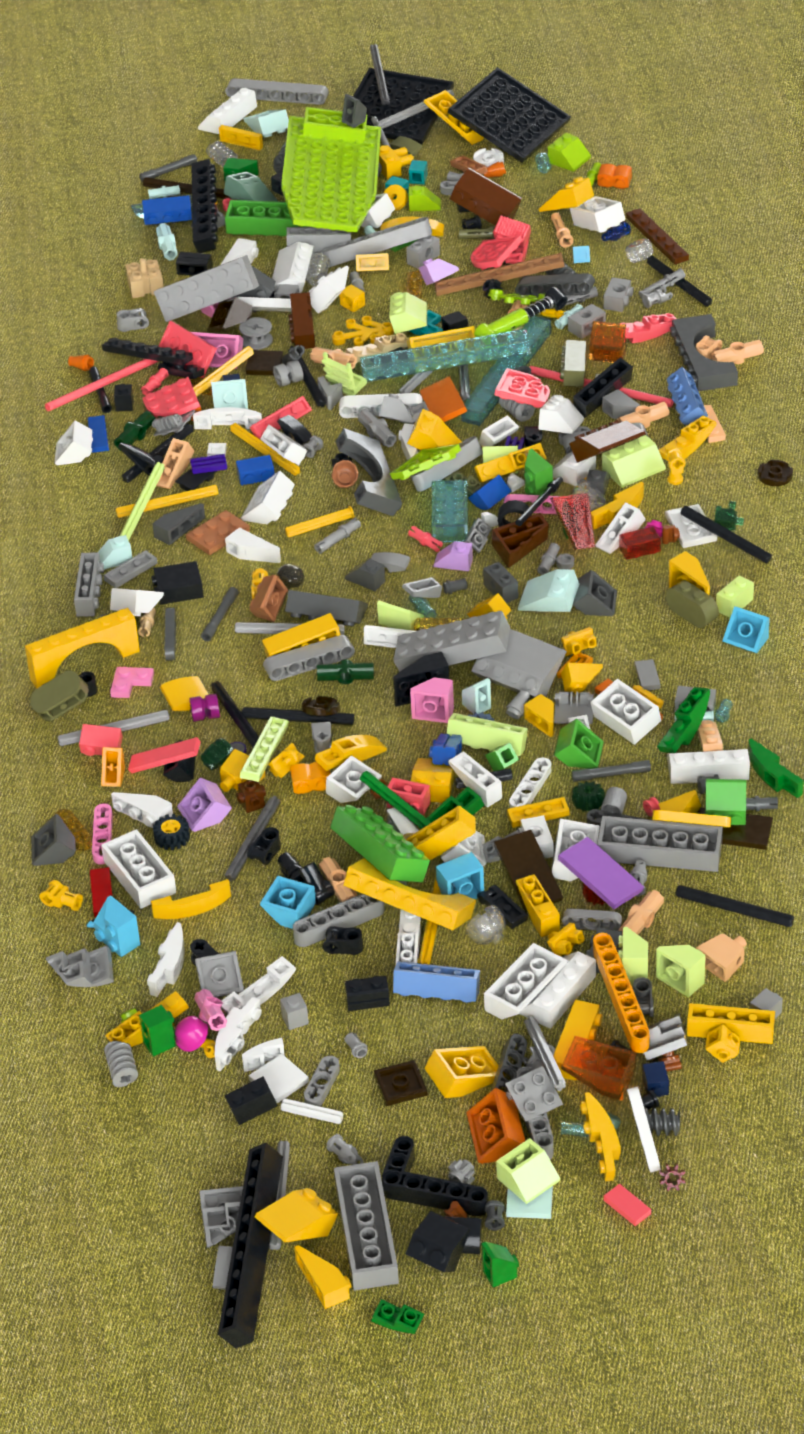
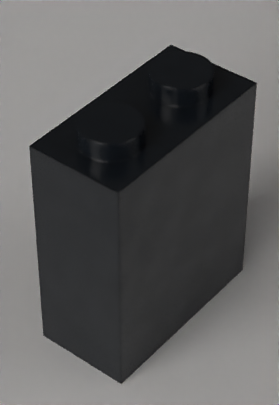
[151,561,204,605]

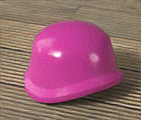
[175,1016,209,1052]

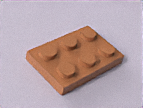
[186,510,250,555]

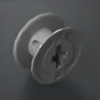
[239,317,273,350]

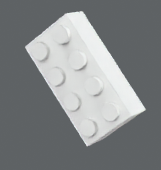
[101,829,176,909]

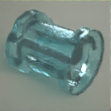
[535,153,551,173]

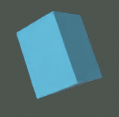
[722,606,770,653]

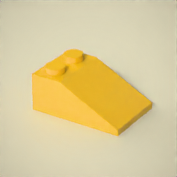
[539,176,594,212]
[407,409,462,450]
[669,551,710,595]
[411,758,455,803]
[424,1046,506,1098]
[255,1188,339,1242]

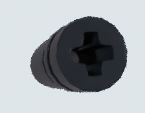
[278,852,305,883]

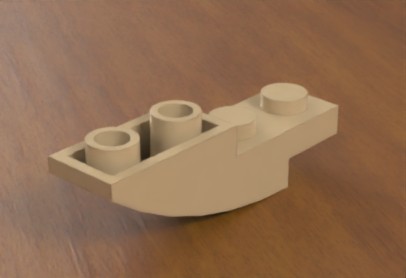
[345,333,409,366]

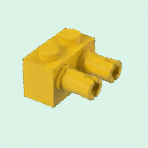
[379,145,414,180]

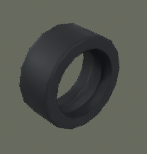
[497,500,532,527]

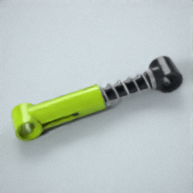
[474,287,568,346]

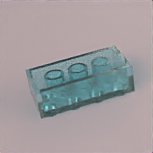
[432,480,468,542]

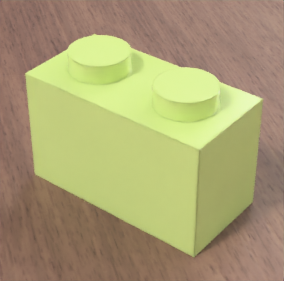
[716,575,754,618]

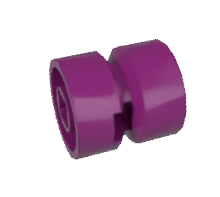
[190,694,220,722]

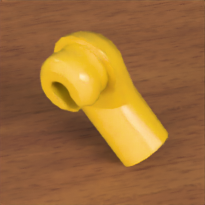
[200,1038,216,1058]

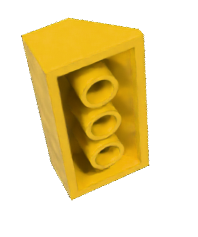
[424,90,484,145]
[406,326,481,371]

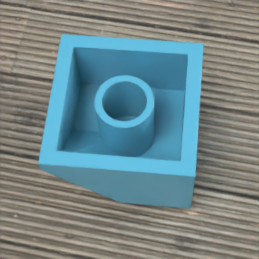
[436,852,484,899]
[260,876,316,929]
[94,895,140,957]

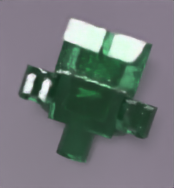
[714,501,744,531]

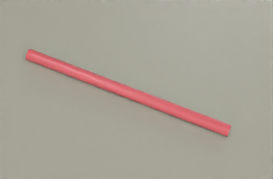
[45,359,159,411]
[530,366,674,408]

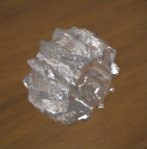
[625,238,654,263]

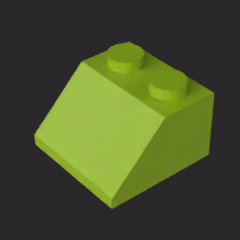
[548,133,591,172]

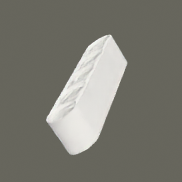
[339,393,423,418]

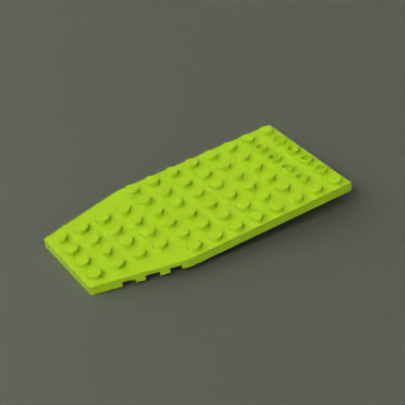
[281,107,381,232]

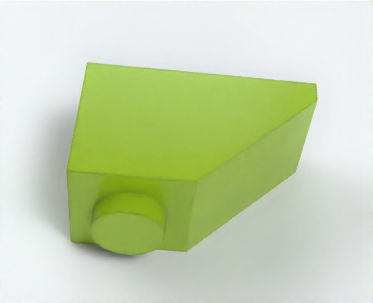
[409,185,441,211]

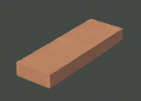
[450,155,488,174]

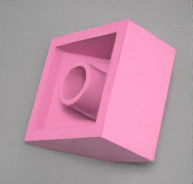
[410,678,454,723]

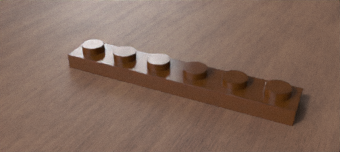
[626,208,689,265]

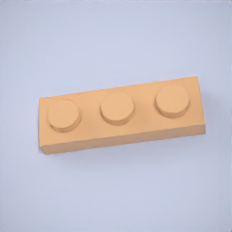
[704,405,726,443]
[697,720,723,752]

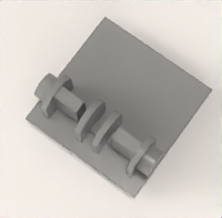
[152,410,195,436]
[554,691,594,724]
[505,1066,563,1122]

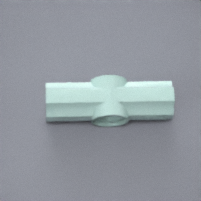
[156,223,178,261]

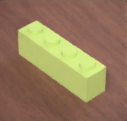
[447,713,528,756]

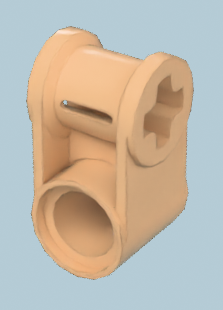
[696,335,722,360]

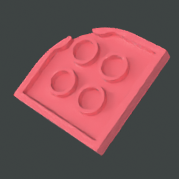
[470,235,523,270]
[494,368,550,408]
[142,377,200,418]

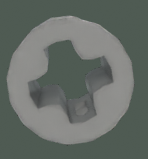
[303,436,324,458]

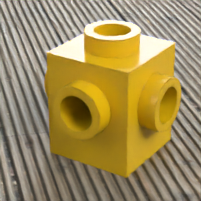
[705,1024,741,1063]

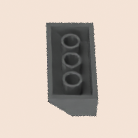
[285,590,368,626]

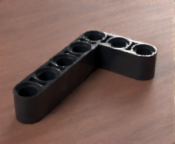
[382,1136,488,1216]

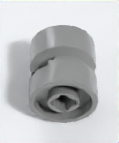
[273,360,303,387]

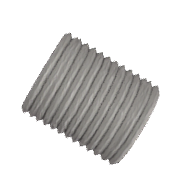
[601,787,627,814]

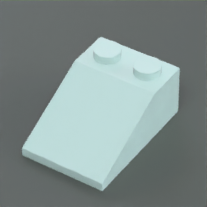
[243,109,289,138]
[518,569,580,612]

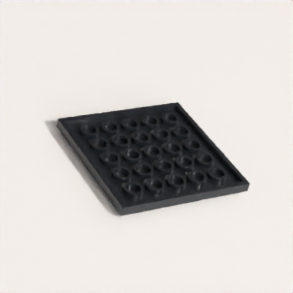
[447,67,571,163]
[353,68,454,145]

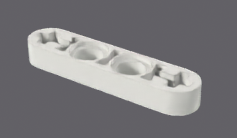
[509,757,552,808]
[627,1086,661,1173]

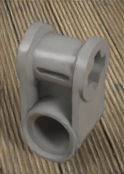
[116,308,149,332]
[311,721,332,754]

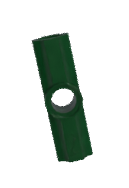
[114,411,155,451]
[317,659,374,685]

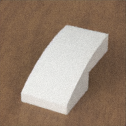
[242,1038,285,1072]

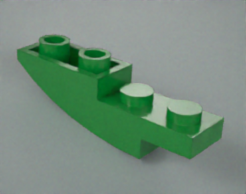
[657,687,710,753]
[748,738,804,798]

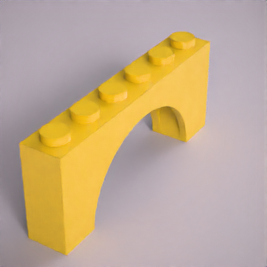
[25,607,140,688]
[343,858,476,930]

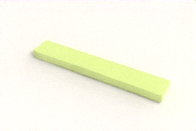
[240,717,289,782]

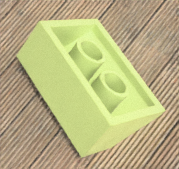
[389,292,427,334]
[602,435,666,488]

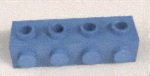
[666,367,708,425]
[393,961,480,1003]

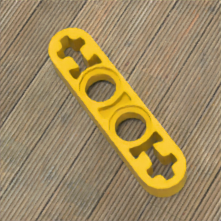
[652,810,731,828]

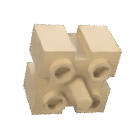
[125,258,163,298]

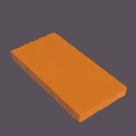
[419,376,467,422]

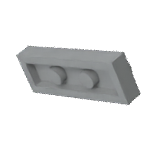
[104,550,158,588]

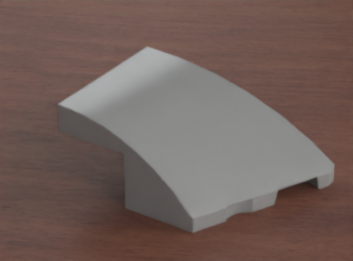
[46,945,114,987]
[644,1013,687,1060]
[199,1186,243,1248]

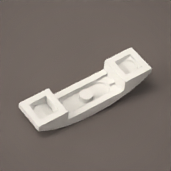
[193,407,262,429]
[221,956,296,1014]

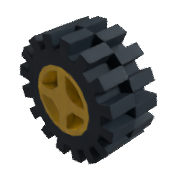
[153,814,190,850]

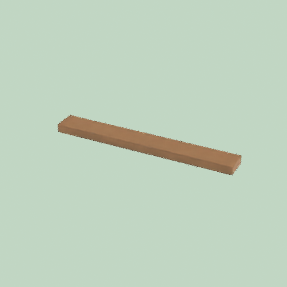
[434,253,565,296]

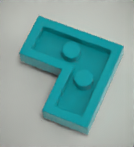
[409,310,443,336]

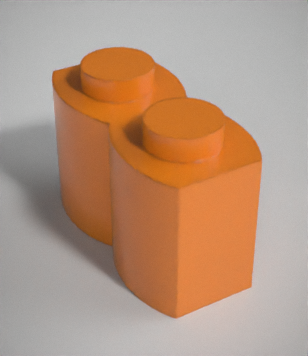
[597,164,632,189]

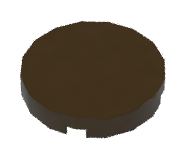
[758,460,793,486]
[302,696,340,716]

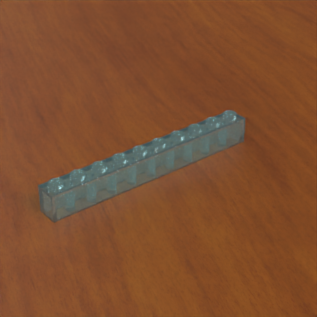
[461,316,551,426]
[360,329,531,382]

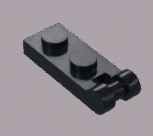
[158,362,204,379]
[477,885,528,929]

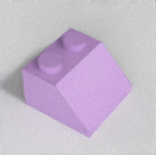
[177,777,232,832]

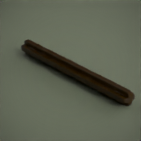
[143,177,229,199]

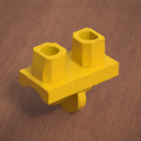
[561,627,597,656]
[268,743,305,778]
[547,923,585,957]

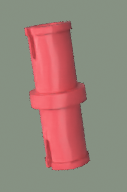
[141,368,169,396]
[408,526,443,552]

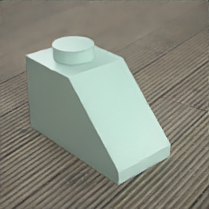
[98,535,132,570]
[462,678,491,714]

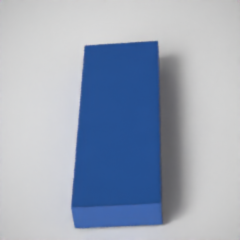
[87,415,109,453]

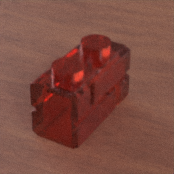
[619,526,661,560]

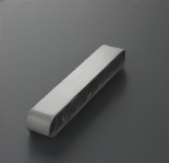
[225,78,329,105]
[322,217,432,267]

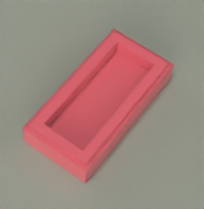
[604,1184,651,1226]

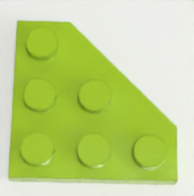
[390,444,461,480]

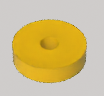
[384,184,408,211]

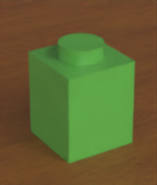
[485,743,519,771]

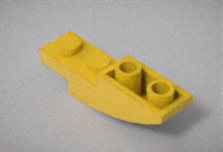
[659,416,716,461]
[474,443,547,483]
[589,481,644,530]
[315,735,387,771]
[105,991,189,1047]
[580,1092,621,1181]

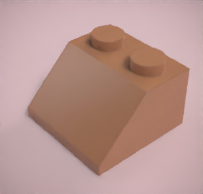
[249,575,288,622]

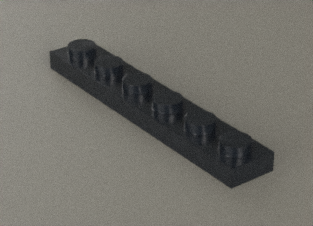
[102,338,193,365]

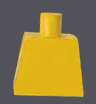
[220,749,266,792]

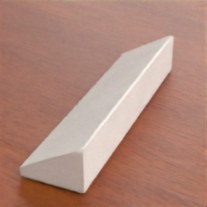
[237,297,291,312]

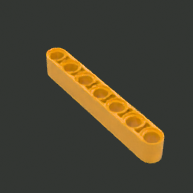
[593,933,650,1053]

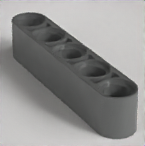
[515,273,595,297]

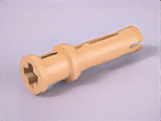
[551,212,573,248]

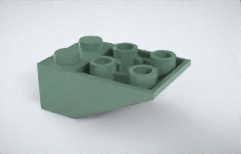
[223,172,279,202]

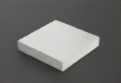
[248,1053,309,1103]

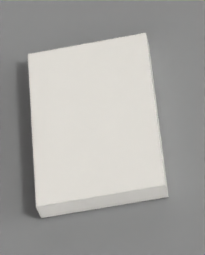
[665,504,717,548]

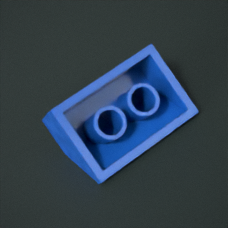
[142,195,192,225]

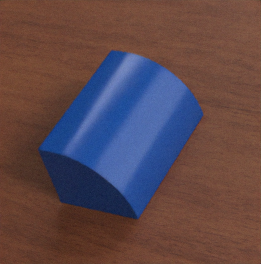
[468,474,512,510]

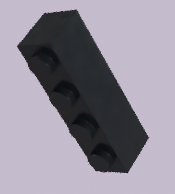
[573,357,633,418]

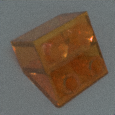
[589,321,626,363]

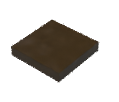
[246,350,283,376]
[374,1060,428,1107]

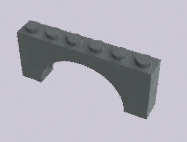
[670,314,738,391]
[335,428,402,516]

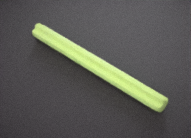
[120,462,165,541]

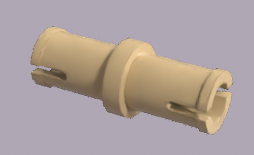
[138,607,156,637]

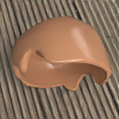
[332,460,358,488]

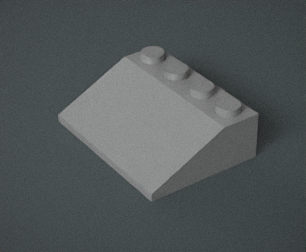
[471,629,567,699]

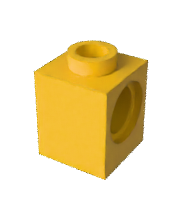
[339,284,365,312]

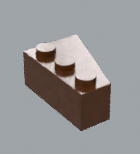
[288,292,315,349]
[491,513,549,568]

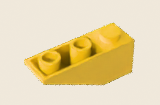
[516,874,560,937]

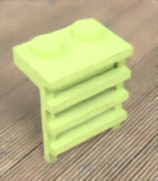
[322,352,367,396]

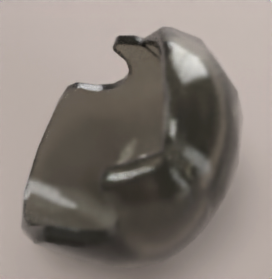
[277,564,304,590]

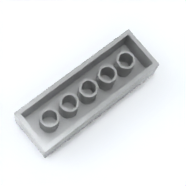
[154,255,259,322]
[393,610,510,672]
[597,816,723,872]
[334,1161,399,1290]

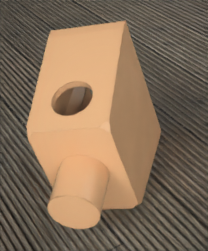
[696,934,747,982]

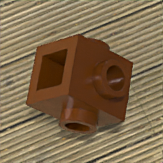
[236,780,266,813]

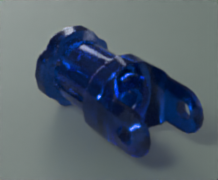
[602,221,631,241]

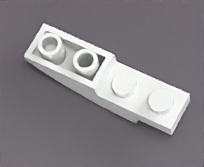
[396,909,421,964]
[147,922,185,997]
[215,997,262,1071]

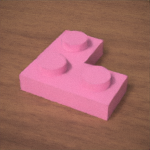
[110,667,154,698]

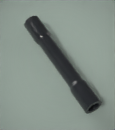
[88,367,112,413]

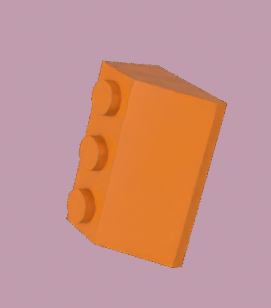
[466,1088,525,1164]

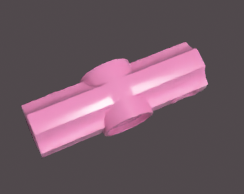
[194,989,227,1031]

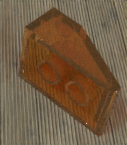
[561,1036,637,1101]

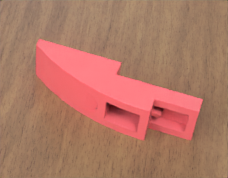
[611,313,676,343]

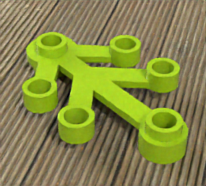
[488,289,545,305]

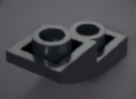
[277,415,312,445]

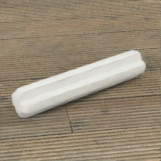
[281,1098,343,1124]

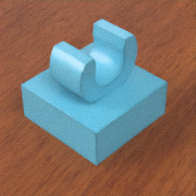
[572,245,590,263]

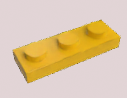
[219,125,263,150]
[507,797,570,828]

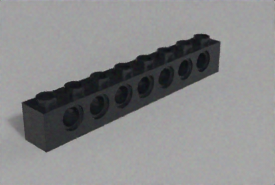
[191,159,218,253]

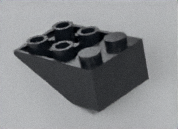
[393,652,449,707]

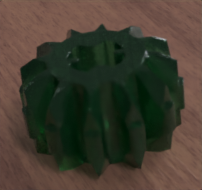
[201,738,233,770]
[572,781,605,813]

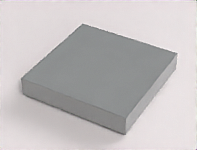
[195,951,244,998]

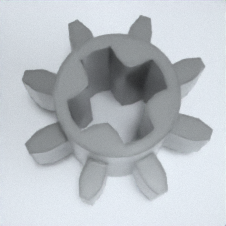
[448,1159,475,1184]

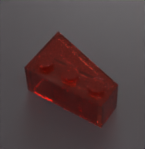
[550,493,595,550]

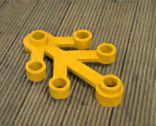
[332,316,394,346]

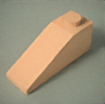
[156,438,194,490]

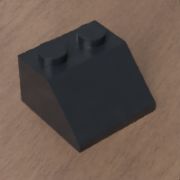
[406,1211,471,1273]

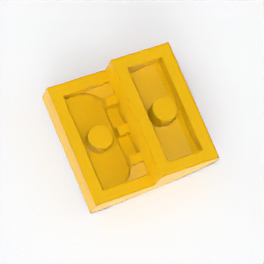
[160,676,208,711]

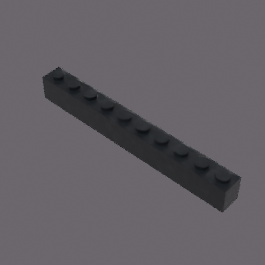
[218,1143,283,1348]

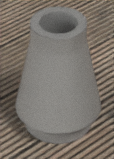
[506,690,530,719]

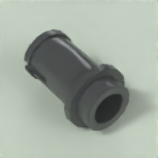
[443,578,467,595]

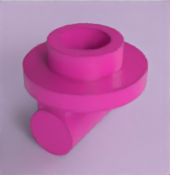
[644,520,663,537]

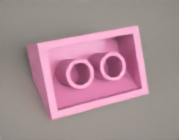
[191,332,243,369]

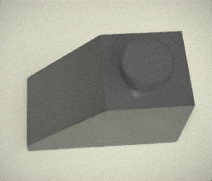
[342,94,367,128]
[586,470,610,499]
[345,559,385,591]

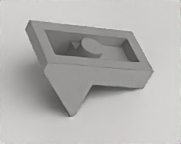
[317,376,343,410]

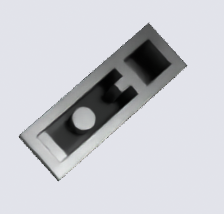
[152,503,205,545]

